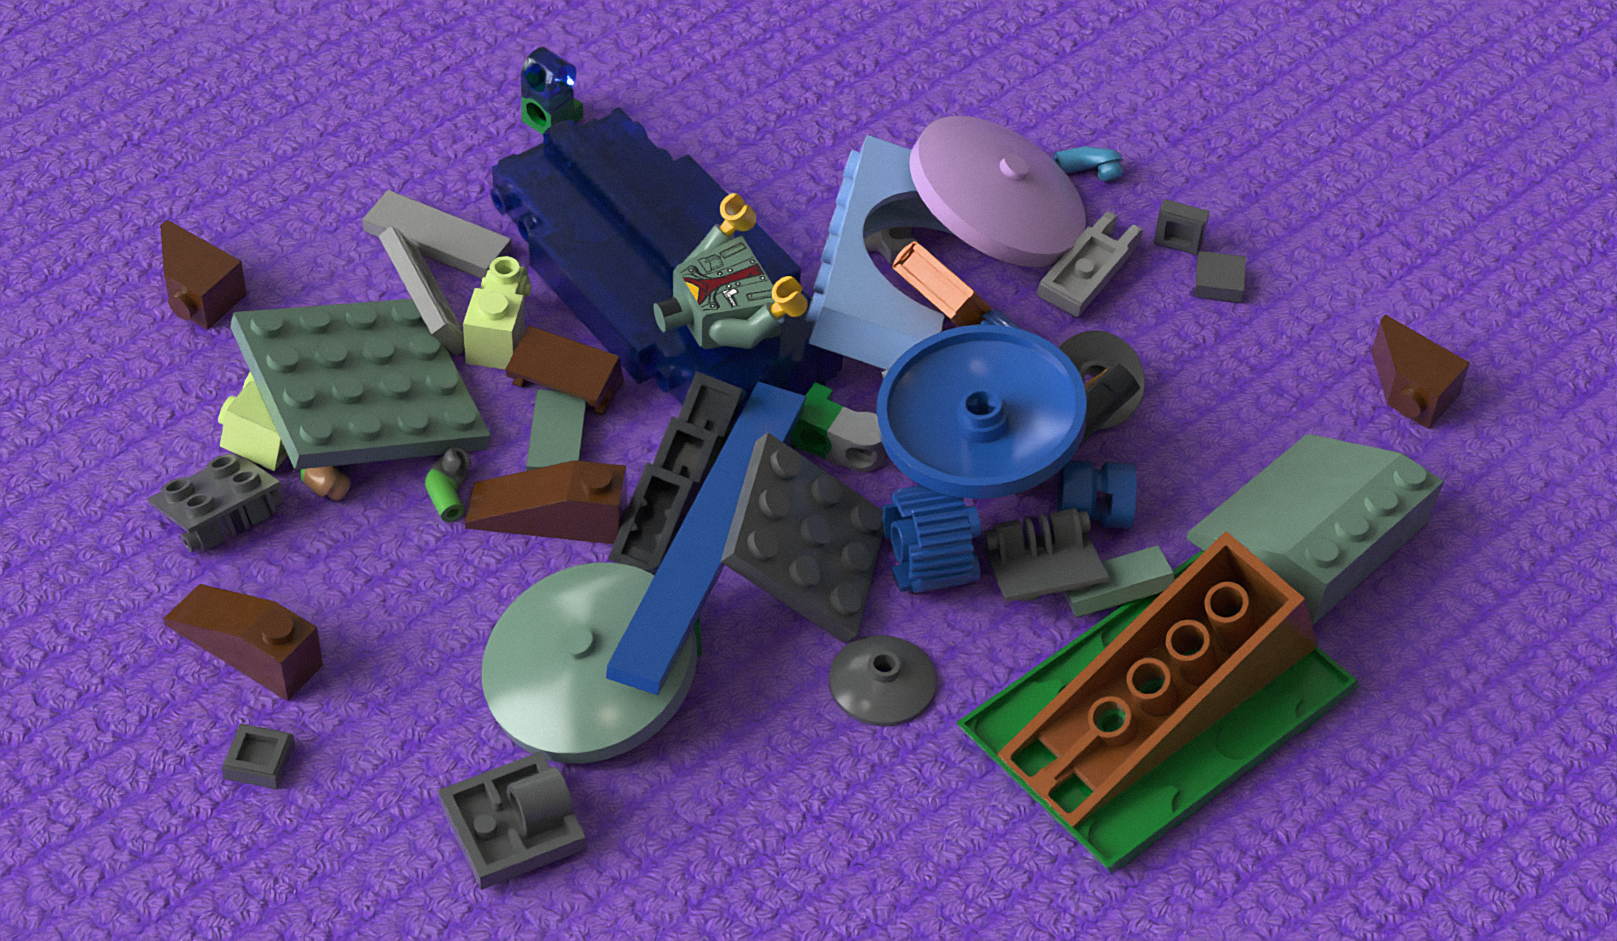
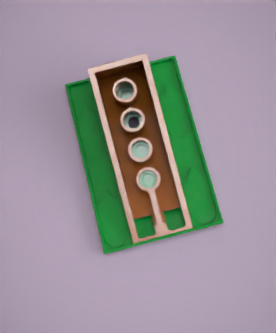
[956,531,1359,874]

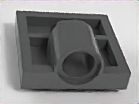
[438,751,586,890]

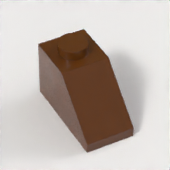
[160,220,247,330]
[1371,315,1470,429]

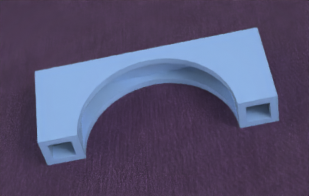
[805,135,954,370]

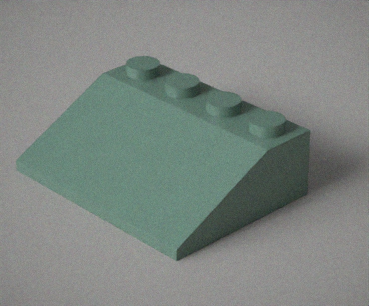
[1186,434,1444,626]

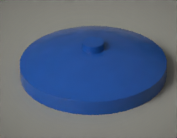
[877,324,1087,499]

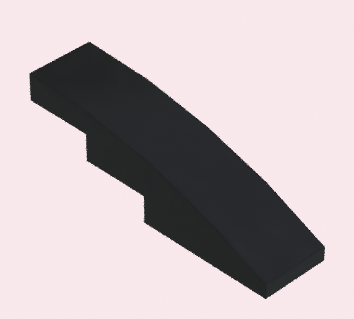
[608,371,747,576]

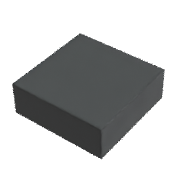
[1154,199,1210,255]
[1194,251,1246,303]
[222,723,295,789]

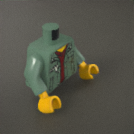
[653,193,807,349]

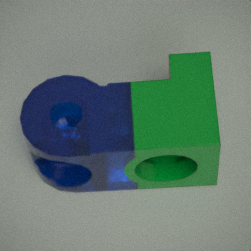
[521,47,584,141]

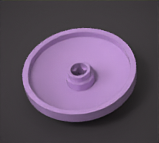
[909,116,1086,267]

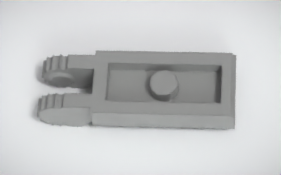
[1037,211,1144,318]

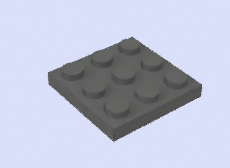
[721,432,883,643]

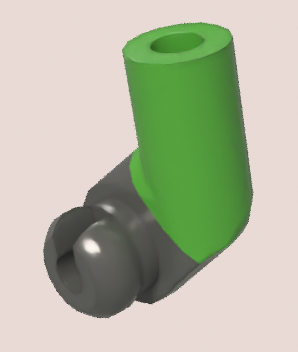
[425,448,471,522]

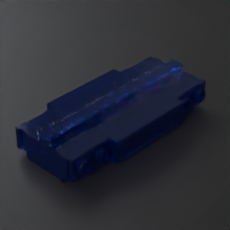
[490,107,843,431]

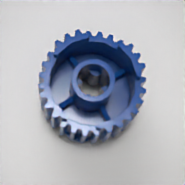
[881,485,981,593]

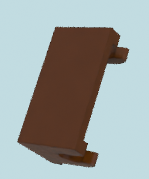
[505,325,624,416]

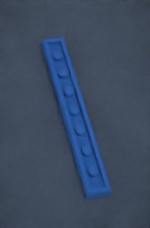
[606,382,806,695]

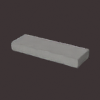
[362,190,512,279]
[379,226,465,356]

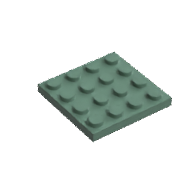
[230,299,491,470]

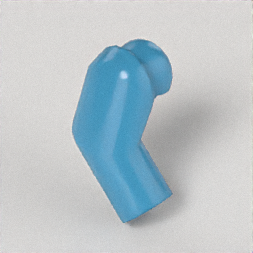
[1053,146,1124,182]

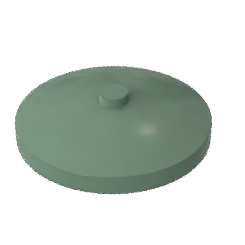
[481,562,697,764]

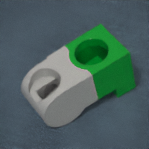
[790,382,886,472]

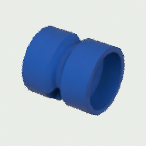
[1057,460,1137,530]

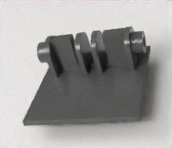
[147,453,283,553]
[983,508,1110,602]

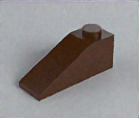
[465,460,627,544]
[163,584,323,701]

